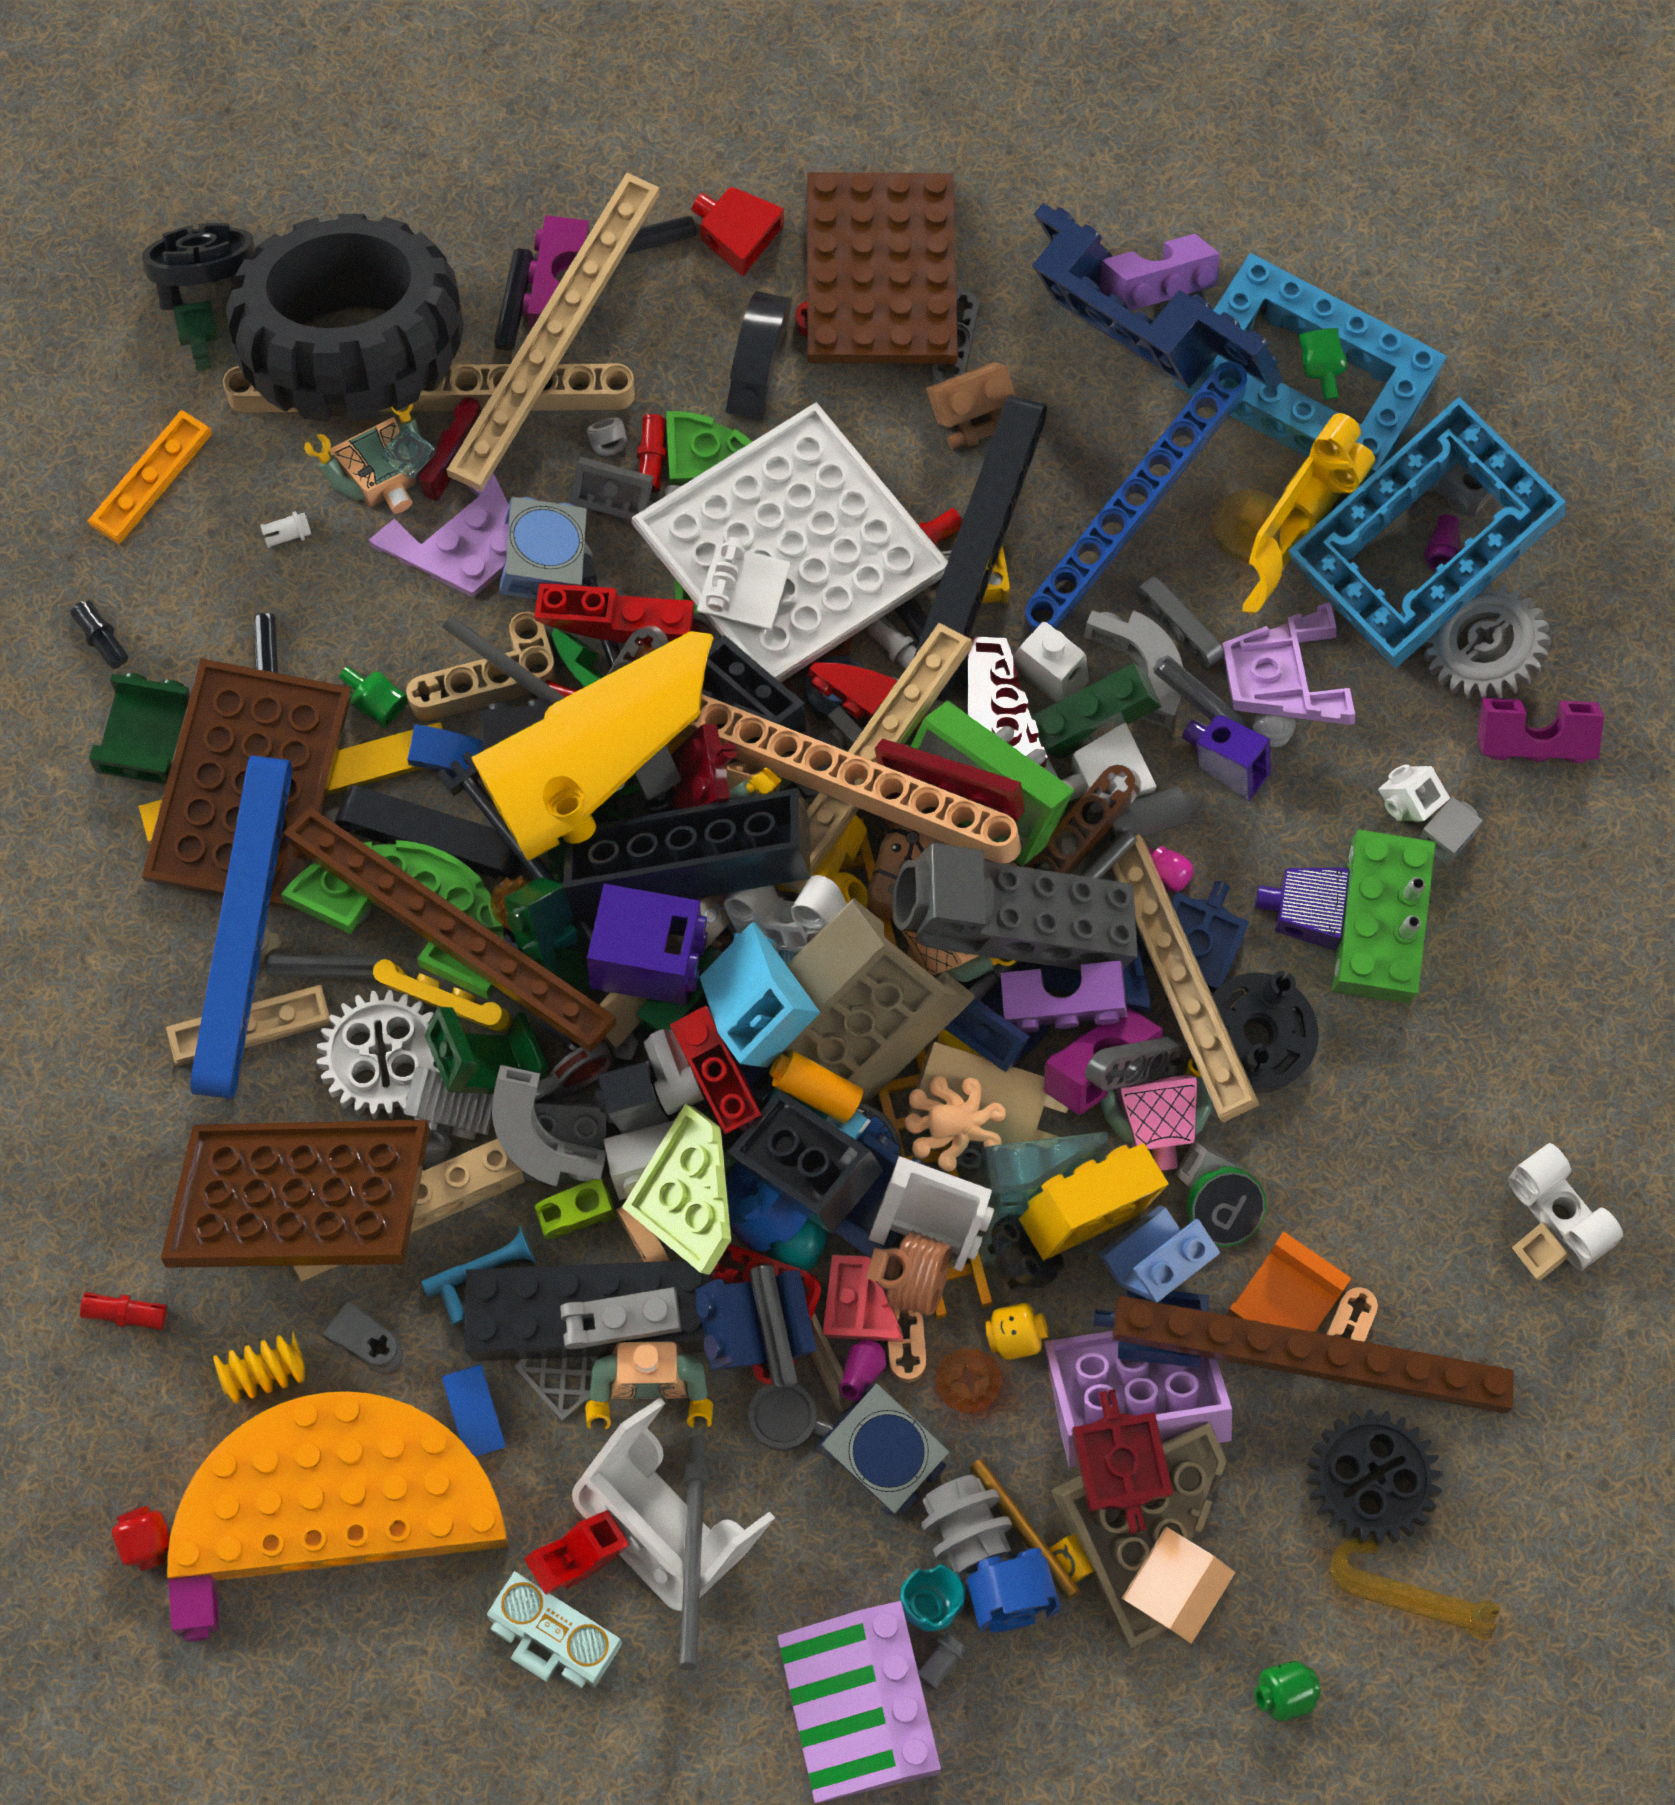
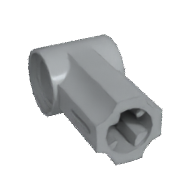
[644,1029,706,1115]

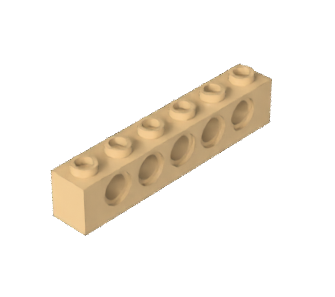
[294,1138,525,1282]

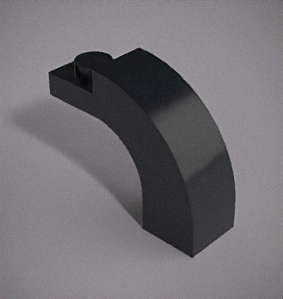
[725,291,793,420]

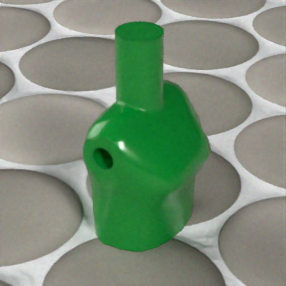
[1299,328,1347,401]
[339,666,408,728]

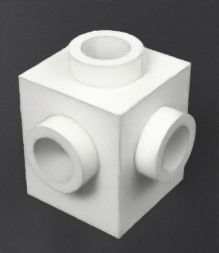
[1378,765,1450,823]

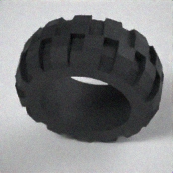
[226,214,464,422]

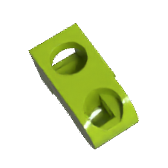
[534,1177,618,1239]

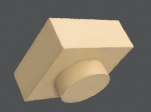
[1512,1222,1572,1280]

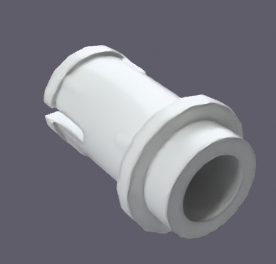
[260,511,311,548]

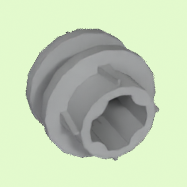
[921,1475,1012,1575]

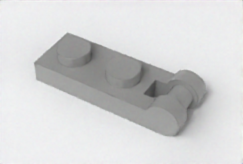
[560,1287,682,1349]

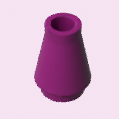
[1424,514,1461,571]
[838,1340,886,1401]

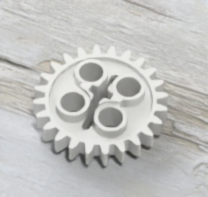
[317,990,439,1119]

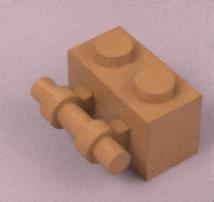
[926,362,1016,450]

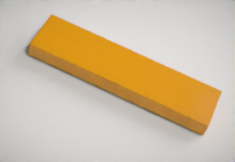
[87,409,213,545]

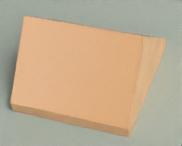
[1122,1527,1236,1644]

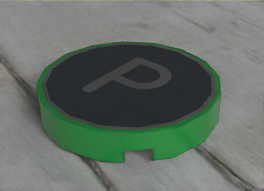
[1186,1166,1267,1247]

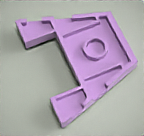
[369,473,509,598]
[1222,603,1355,725]

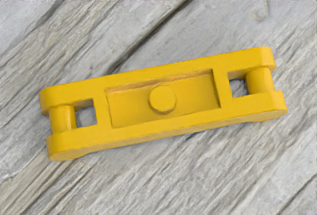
[373,959,512,1033]

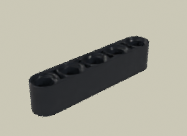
[334,785,521,883]

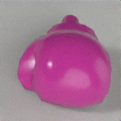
[1146,845,1194,892]

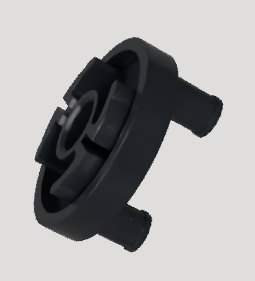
[142,223,255,310]
[1211,971,1319,1093]

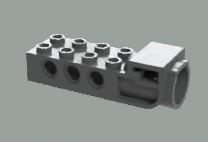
[892,843,1137,970]

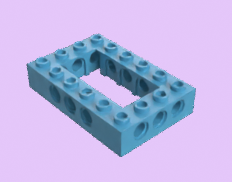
[1174,253,1447,484]
[1288,397,1566,669]

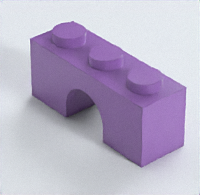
[1100,234,1220,311]
[1000,961,1128,1033]

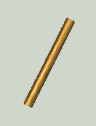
[969,1459,1080,1601]

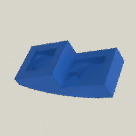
[407,724,483,781]
[442,1364,506,1457]

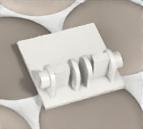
[697,537,791,630]

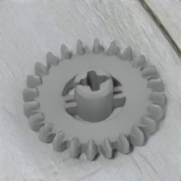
[1423,584,1551,700]

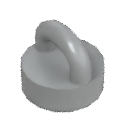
[586,417,628,457]
[423,1129,451,1169]

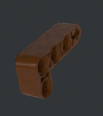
[1013,765,1141,874]

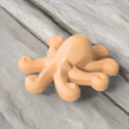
[905,1076,1006,1172]

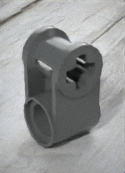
[322,1301,403,1373]

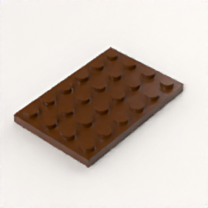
[807,172,958,364]
[142,658,353,911]
[161,1120,430,1268]

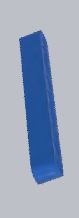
[1025,361,1247,633]
[191,755,292,1099]

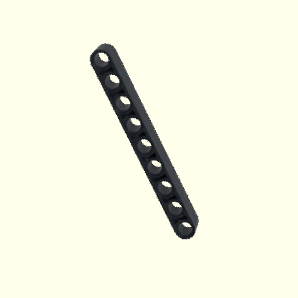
[913,395,1047,702]

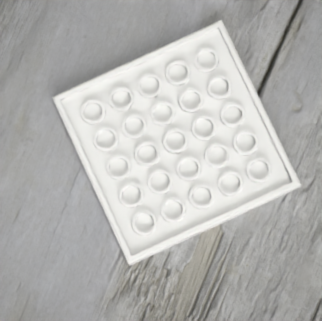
[632,402,948,683]

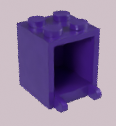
[587,884,708,1006]

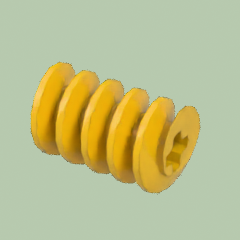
[213,1331,305,1404]

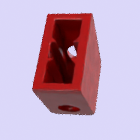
[691,187,784,277]

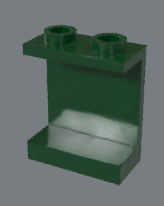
[89,673,190,785]
[424,1007,549,1094]

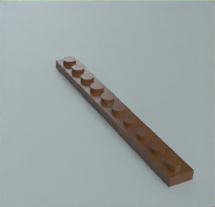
[283,806,616,1053]
[1112,1295,1514,1414]

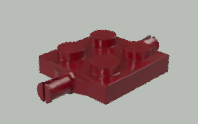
[667,724,738,810]
[1071,1389,1173,1534]

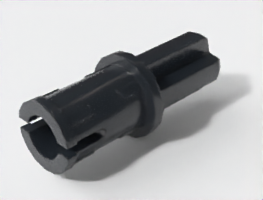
[70,600,128,669]

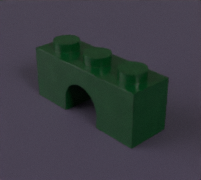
[1031,663,1162,759]
[504,877,594,995]

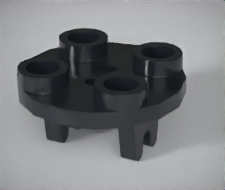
[987,1214,1064,1290]

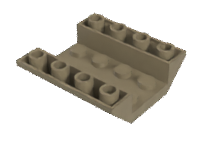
[782,898,975,1105]

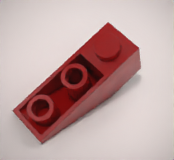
[670,1006,762,1134]

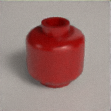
[111,1505,170,1571]

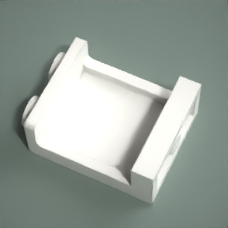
[868,1156,994,1272]

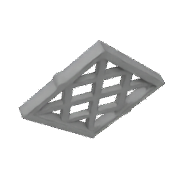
[514,1356,598,1421]

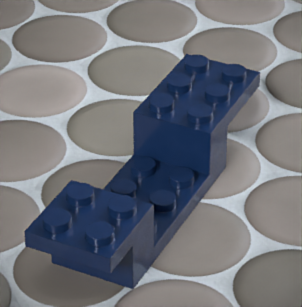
[1032,203,1283,390]

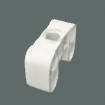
[723,875,847,953]
[1508,1143,1623,1271]

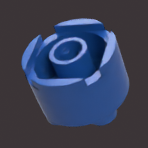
[726,1161,807,1251]
[966,1548,1061,1633]

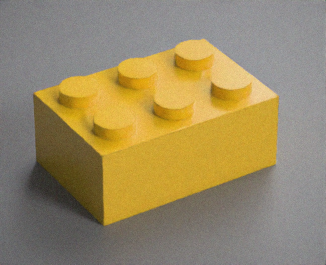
[1019,1143,1169,1261]

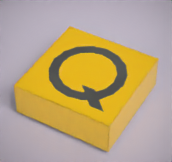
[1049,1534,1094,1592]

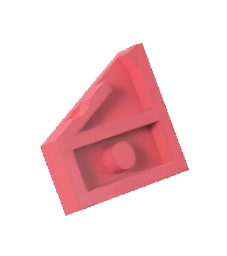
[823,1255,903,1342]

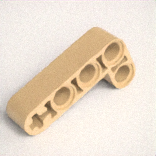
[406,611,556,721]

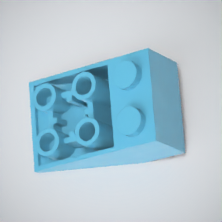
[700,922,821,1067]

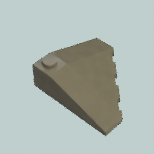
[1050,1422,1227,1648]

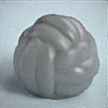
[1253,714,1296,747]

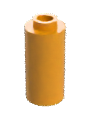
[769,1050,863,1124]

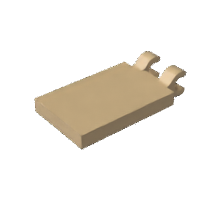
[908,1041,1068,1154]

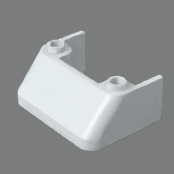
[572,1398,775,1611]

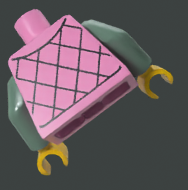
[1099,1059,1213,1170]

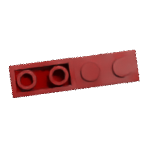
[534,583,695,646]
[808,662,926,736]

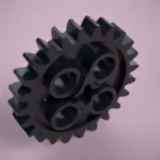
[1306,1409,1443,1546]

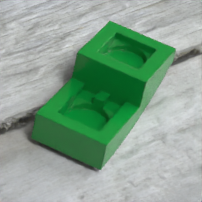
[551,628,604,687]

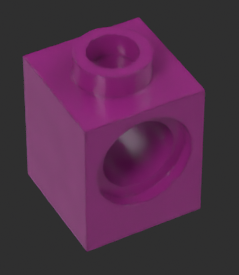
[169,1574,220,1642]

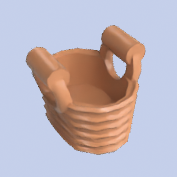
[866,1230,952,1317]

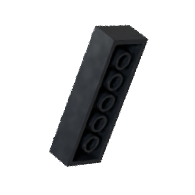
[563,788,811,919]
[465,1260,717,1361]

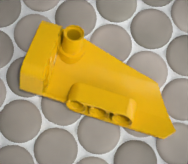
[471,631,714,861]

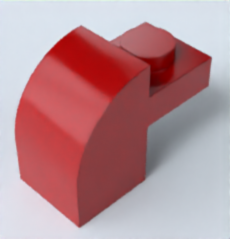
[524,1510,629,1595]

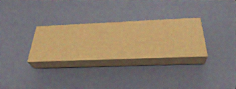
[166,985,332,1067]

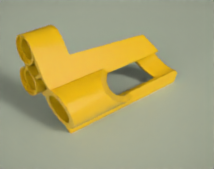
[1242,413,1376,615]

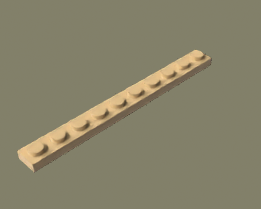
[447,173,660,492]

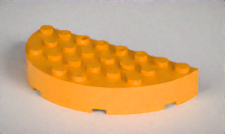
[168,1391,509,1581]

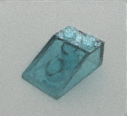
[982,1132,1108,1218]

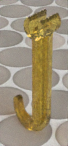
[1330,1538,1501,1640]

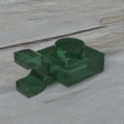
[174,300,218,371]

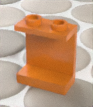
[1226,1232,1352,1332]

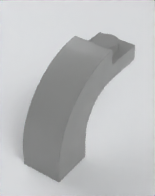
[1084,610,1183,729]
[492,1065,606,1186]

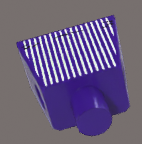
[1182,715,1271,801]
[1255,868,1349,950]

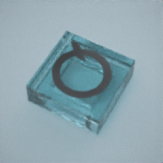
[381,426,436,480]

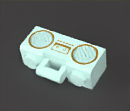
[487,1571,622,1688]

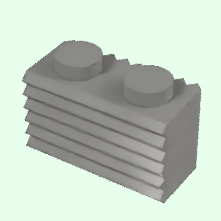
[404,1067,493,1140]

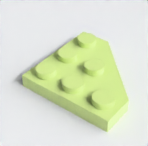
[622,1104,731,1275]

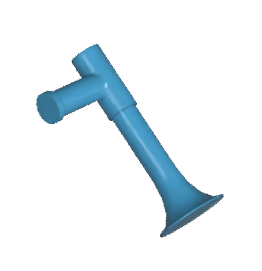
[421,1226,537,1326]

